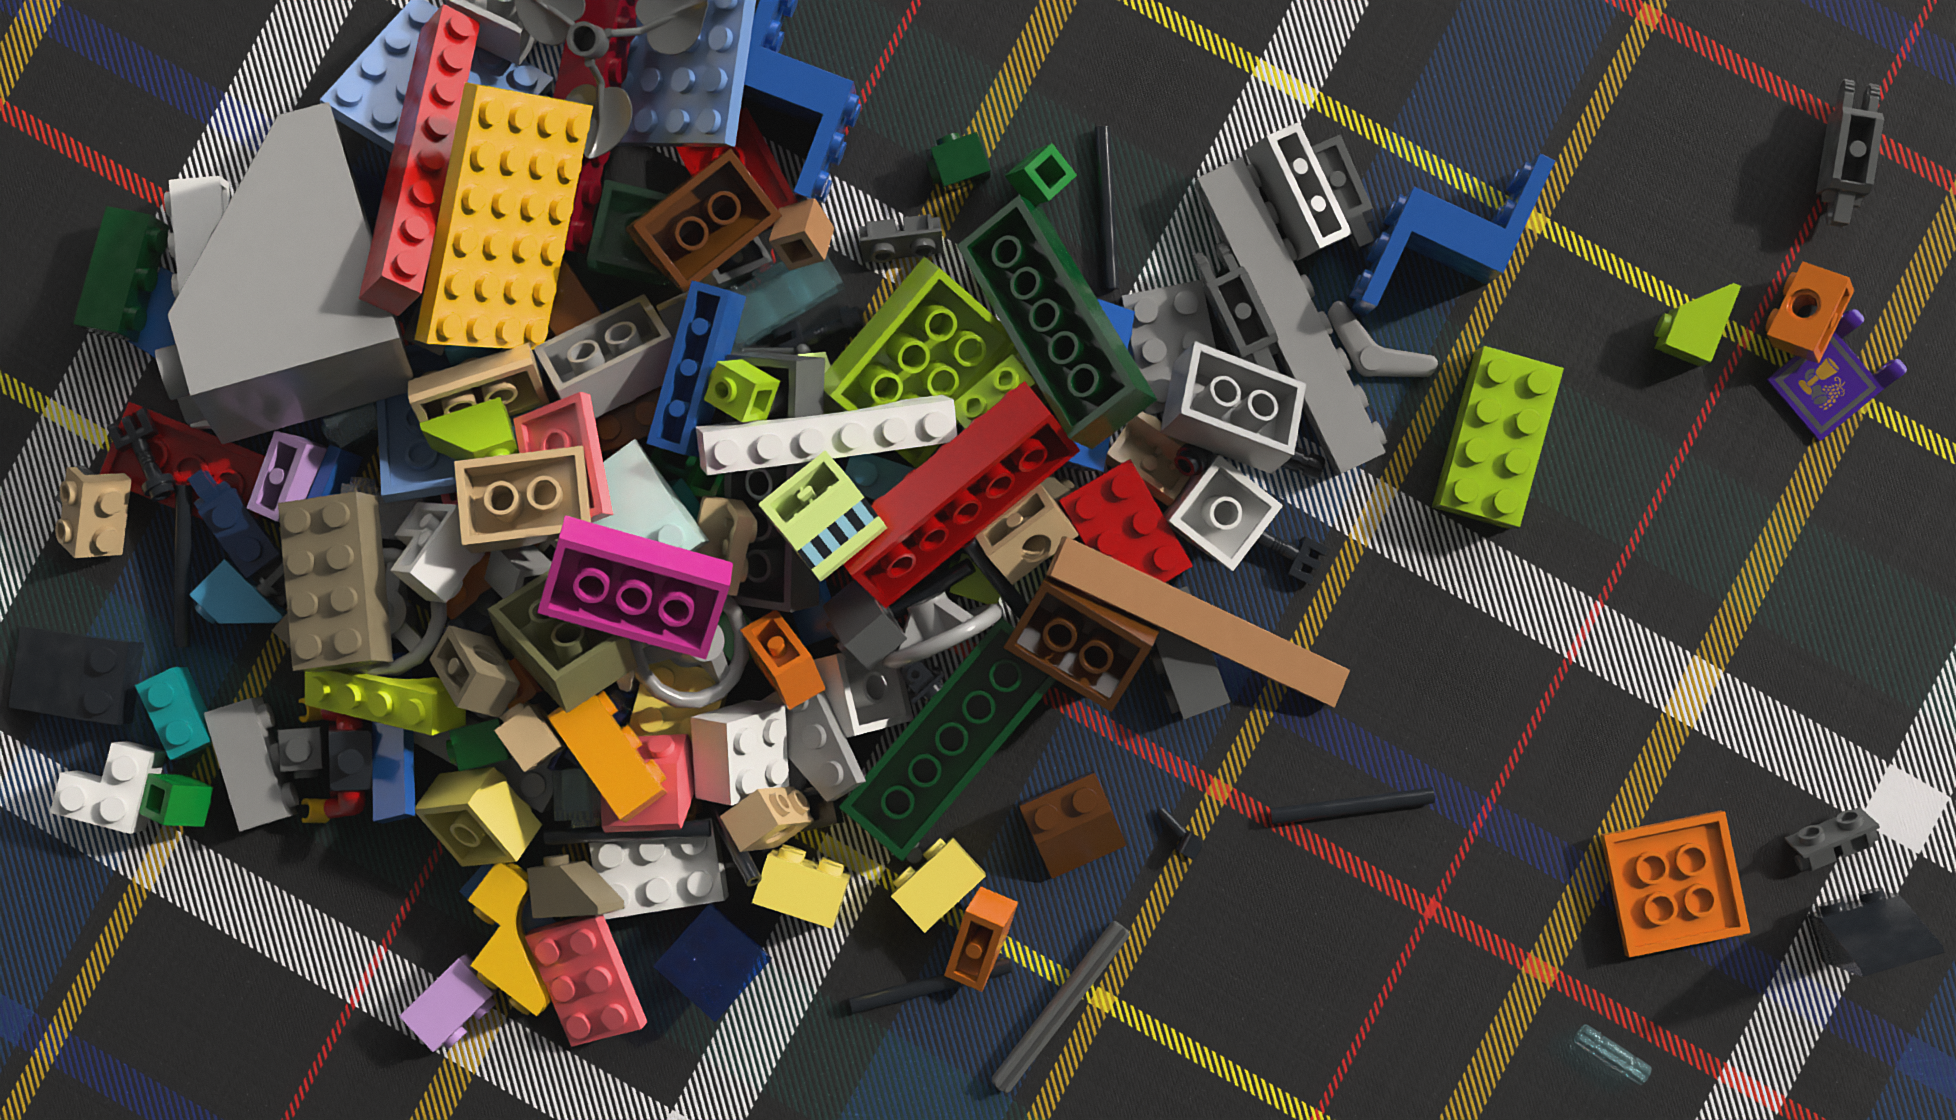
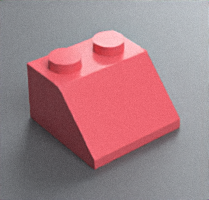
[601,734,695,833]

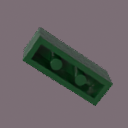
[73,206,170,343]

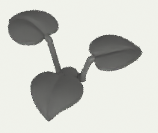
[514,0,708,159]

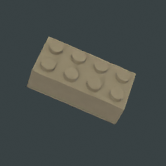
[278,491,393,673]

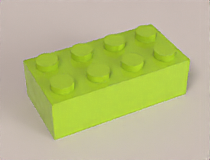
[1432,346,1564,529]

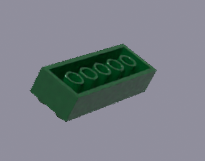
[957,195,1158,449]
[839,617,1057,861]

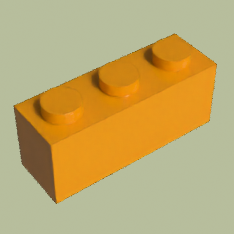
[547,690,667,823]

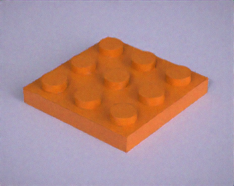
[1600,810,1750,957]

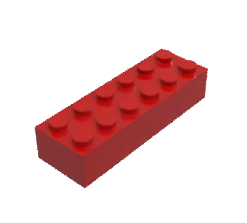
[843,381,1080,609]

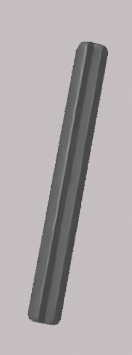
[992,921,1130,1093]

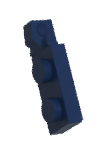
[187,469,282,579]

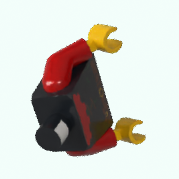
[299,698,373,823]

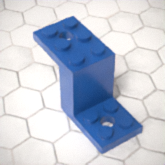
[742,0,861,204]
[1349,153,1556,317]

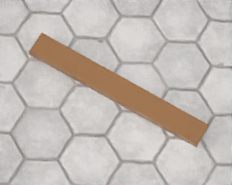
[1046,537,1350,708]

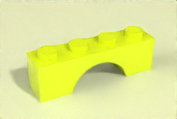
[305,668,466,736]

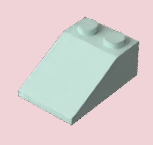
[593,439,710,552]

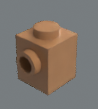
[769,198,834,271]

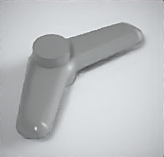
[1327,301,1438,377]

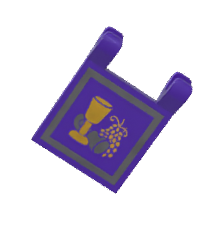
[1765,309,1907,442]

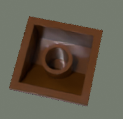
[1019,770,1127,879]

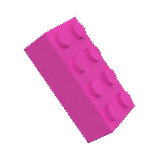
[537,515,733,660]

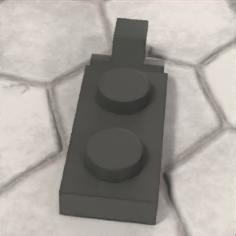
[1311,135,1374,252]

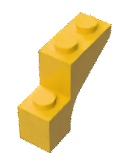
[468,862,551,1016]

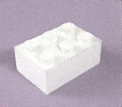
[589,816,729,919]

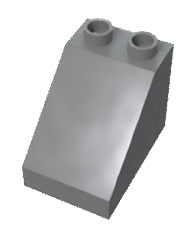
[155,102,415,444]

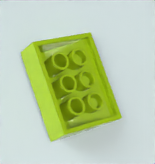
[824,257,1019,468]

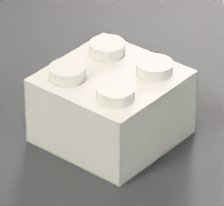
[691,700,789,805]

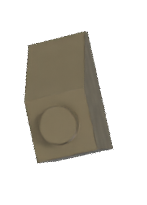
[527,854,625,918]

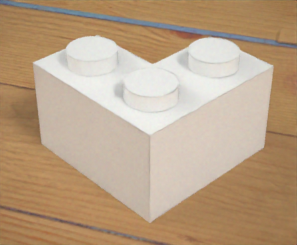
[390,502,485,603]
[50,741,166,834]

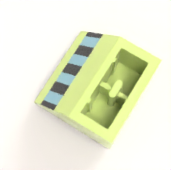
[758,451,887,582]

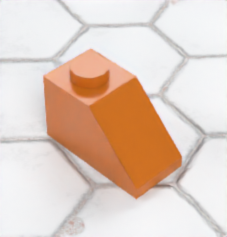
[944,886,1018,992]

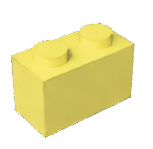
[891,837,986,933]

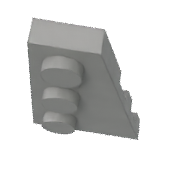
[760,691,866,802]

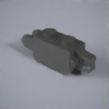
[1816,79,1884,228]
[1192,241,1279,373]

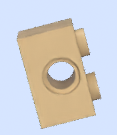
[975,484,1079,585]
[494,701,568,772]
[720,786,814,852]

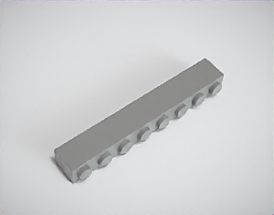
[1194,157,1387,476]

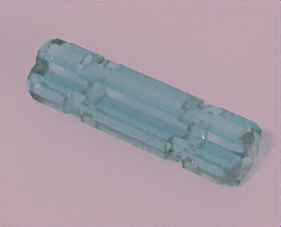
[1574,1024,1652,1085]

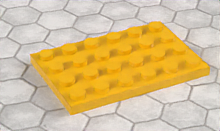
[414,82,593,350]

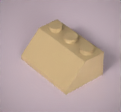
[408,342,550,423]

